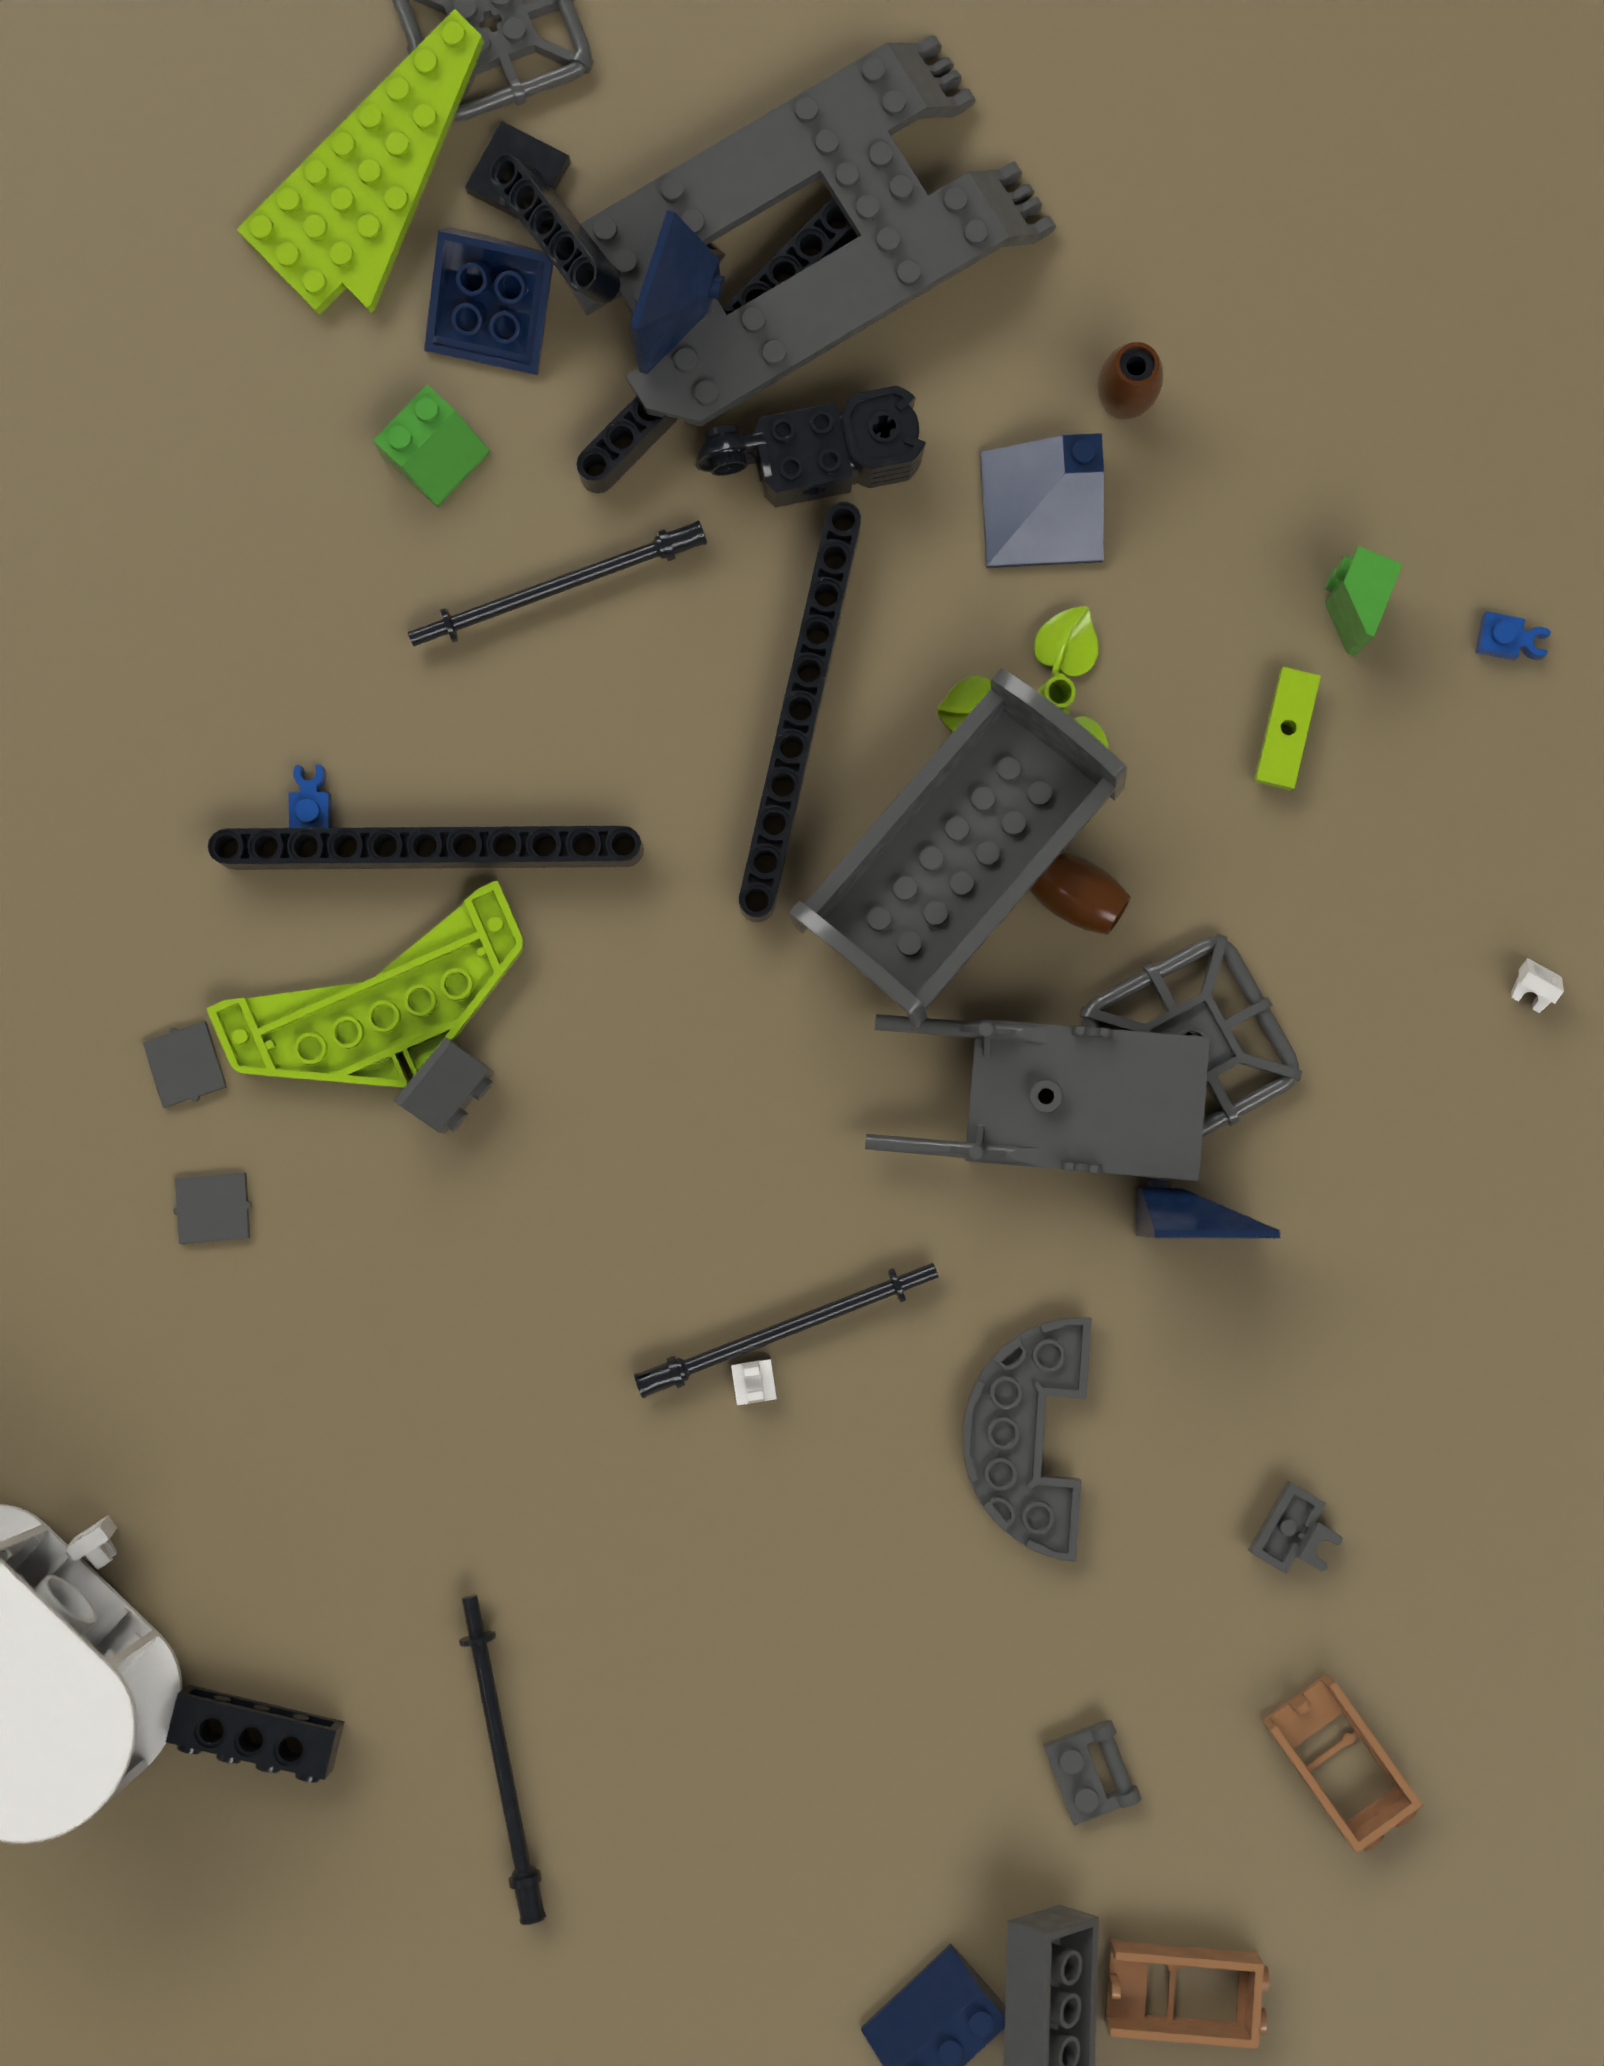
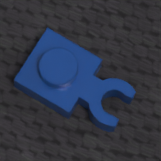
[1475,611,1551,660]
[289,765,332,828]

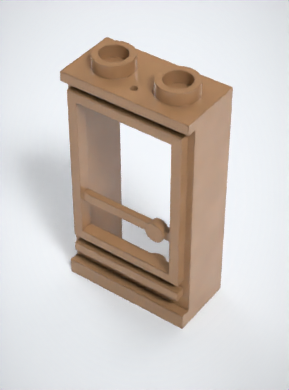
[1261,1673,1423,1853]
[1104,1938,1270,2049]

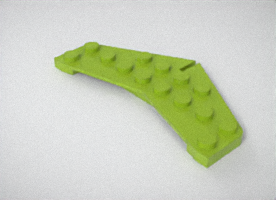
[206,880,525,1088]

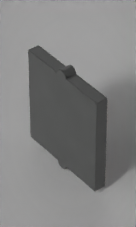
[143,1022,227,1108]
[173,1173,252,1244]

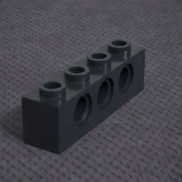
[166,1685,345,1783]

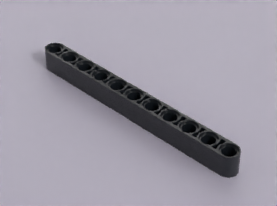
[576,197,858,494]
[739,501,861,922]
[208,826,644,870]

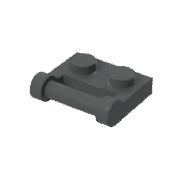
[1043,1720,1142,1826]

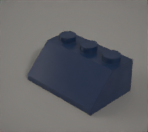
[861,1943,1005,2066]

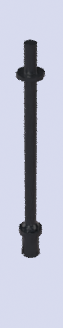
[408,520,707,647]
[634,1263,939,1399]
[459,1595,546,1925]

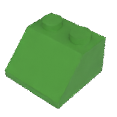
[373,385,490,508]
[1324,546,1403,656]

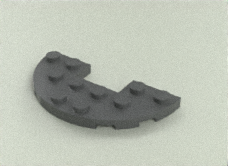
[962,1317,1092,1562]

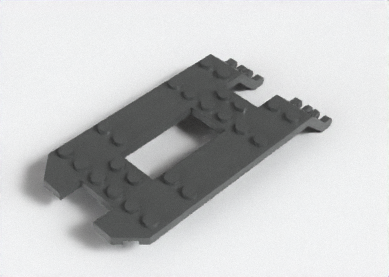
[566,35,1056,426]

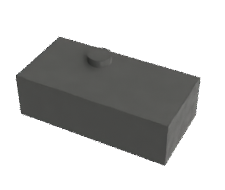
[1004,1905,1099,2066]

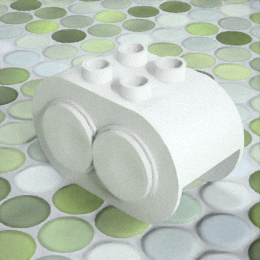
[0,1504,182,1843]

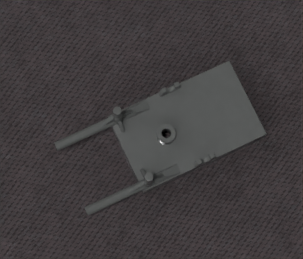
[865,1014,1210,1181]

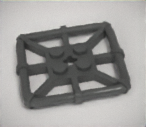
[392,0,594,124]
[1080,934,1303,1137]

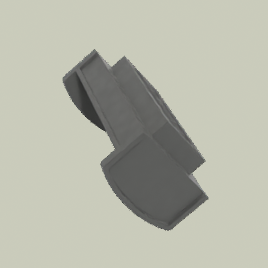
[788,668,1127,1029]

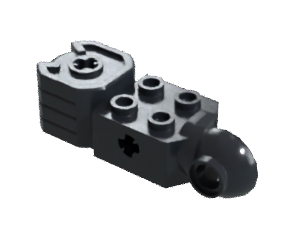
[695,386,926,508]

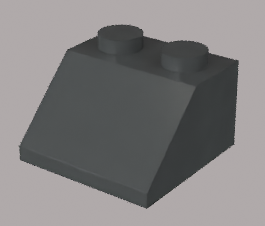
[394,1037,494,1134]

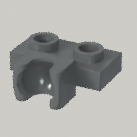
[1248,1481,1342,1574]

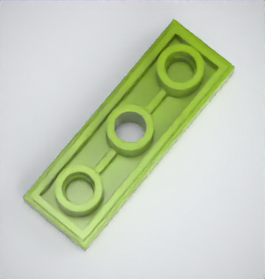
[1253,667,1321,791]

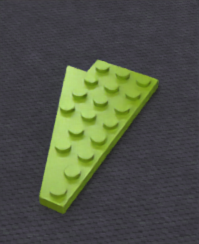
[236,9,485,315]

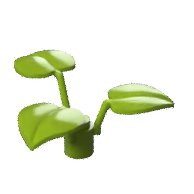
[937,606,1109,749]

